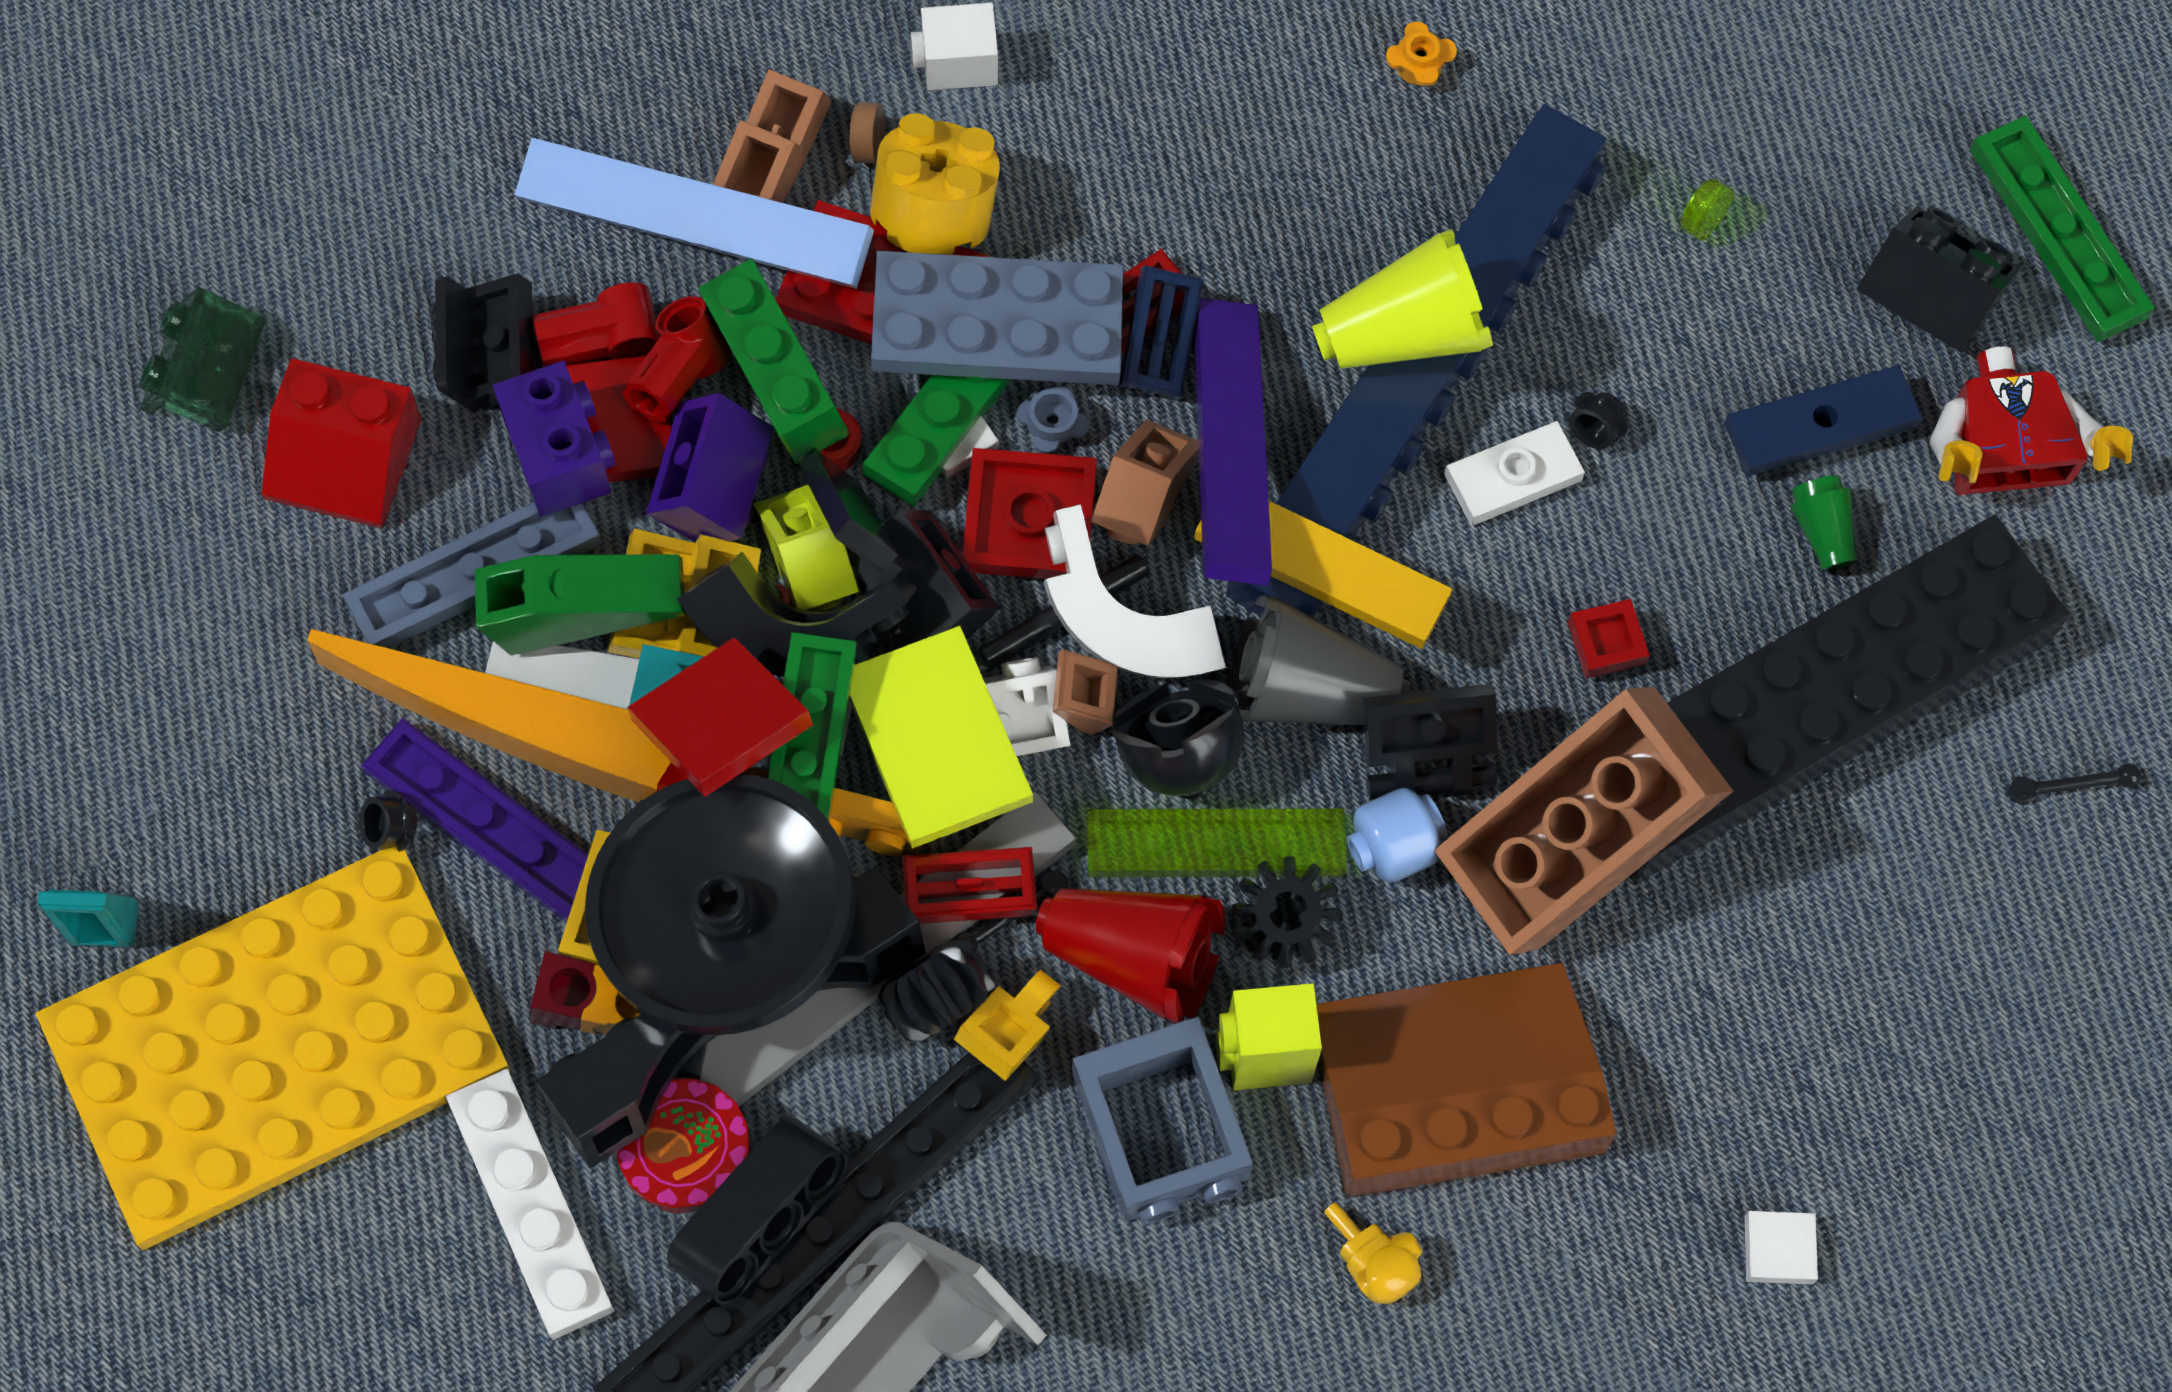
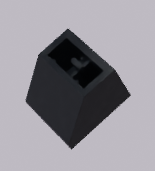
[1856,206,2021,353]

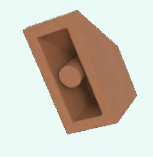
[1091,419,1199,546]

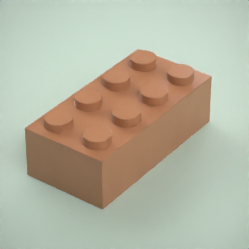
[1434,687,1733,955]

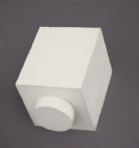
[911,3,998,91]

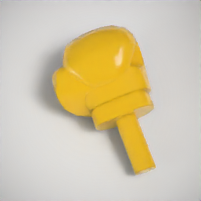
[1324,1202,1423,1304]

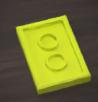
[849,626,1033,849]

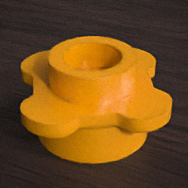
[1386,22,1457,86]

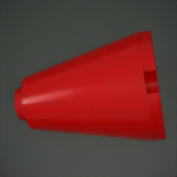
[1035,888,1225,1024]

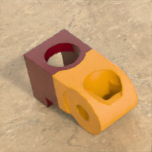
[530,951,642,1035]

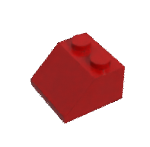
[261,358,422,529]

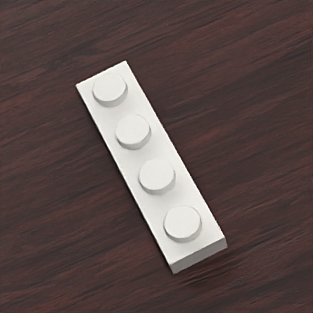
[446,1069,615,1341]

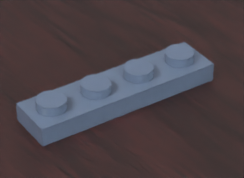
[342,502,602,648]

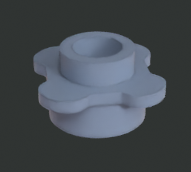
[1017,386,1089,454]

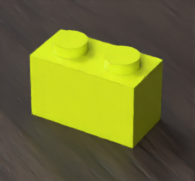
[1216,983,1322,1091]

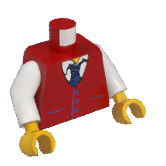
[1930,346,2133,495]

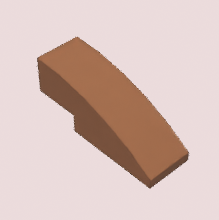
[712,69,832,203]

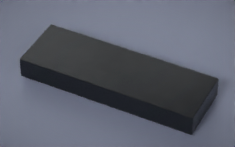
[800,448,898,571]

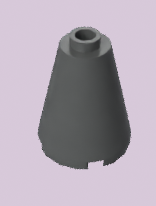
[1228,594,1410,726]

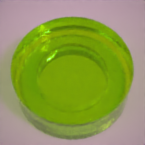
[1680,178,1734,241]

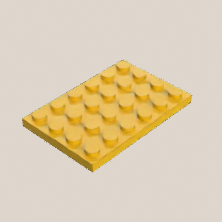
[35,846,511,1251]

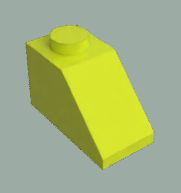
[753,485,859,611]

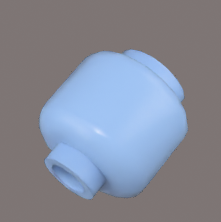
[1346,788,1448,883]

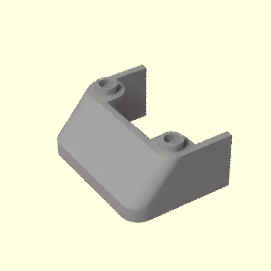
[729,1222,1047,1392]

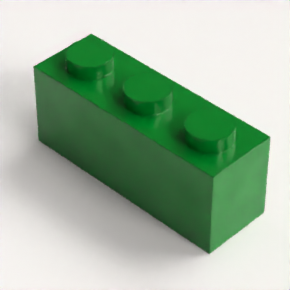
[698,258,850,464]

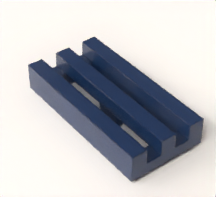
[1118,265,1203,401]

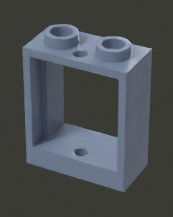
[1072,1016,1253,1225]

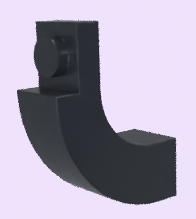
[677,551,917,677]

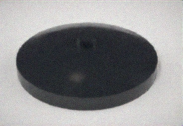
[585,773,856,1035]

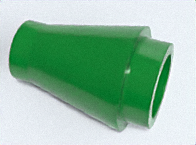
[1790,475,1858,572]

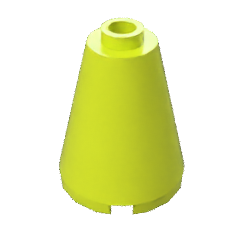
[1312,229,1493,369]

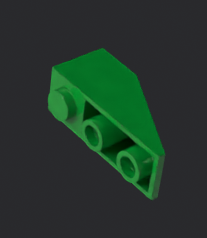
[475,554,686,656]

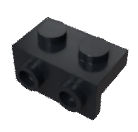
[432,273,534,412]

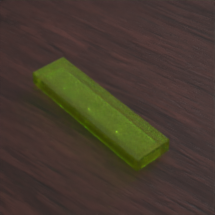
[1087,808,1347,878]

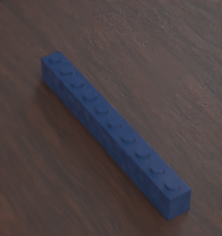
[1226,104,1607,617]

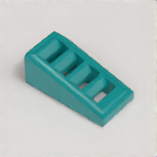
[37,889,139,948]

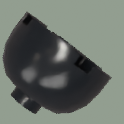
[1113,678,1245,799]

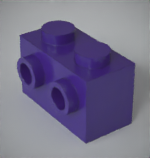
[492,361,616,517]
[646,393,774,542]

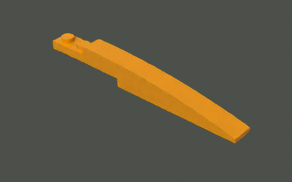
[307,629,921,856]

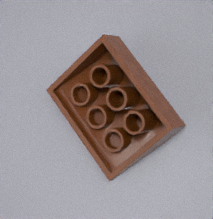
[1316,963,1617,1198]

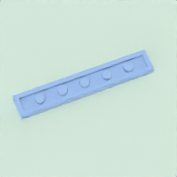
[514,138,874,289]

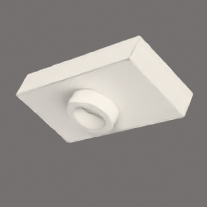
[1444,421,1585,526]

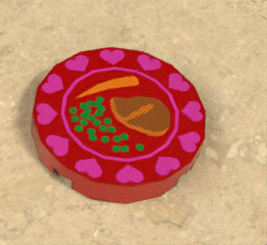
[617,1078,751,1214]

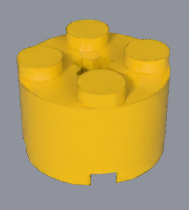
[870,113,1000,255]

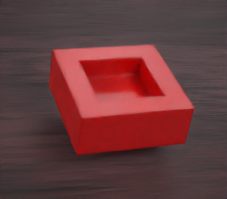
[1567,599,1650,679]

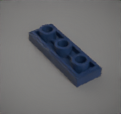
[1724,365,1923,477]

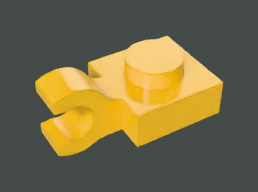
[954,969,1061,1081]

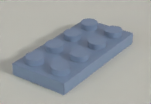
[871,251,1123,385]

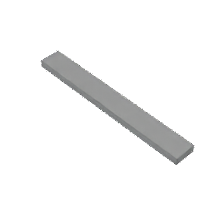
[673,792,1076,1106]

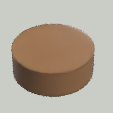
[850,102,885,164]

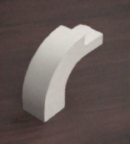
[1043,505,1226,679]

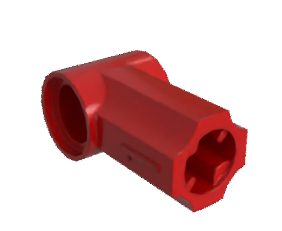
[532,282,661,367]
[622,296,732,423]

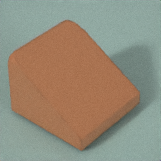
[1053,649,1118,735]

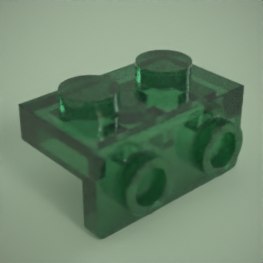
[139,287,267,432]

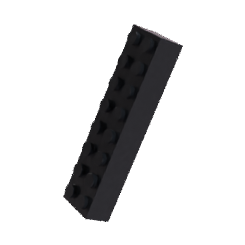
[1630,514,2070,885]

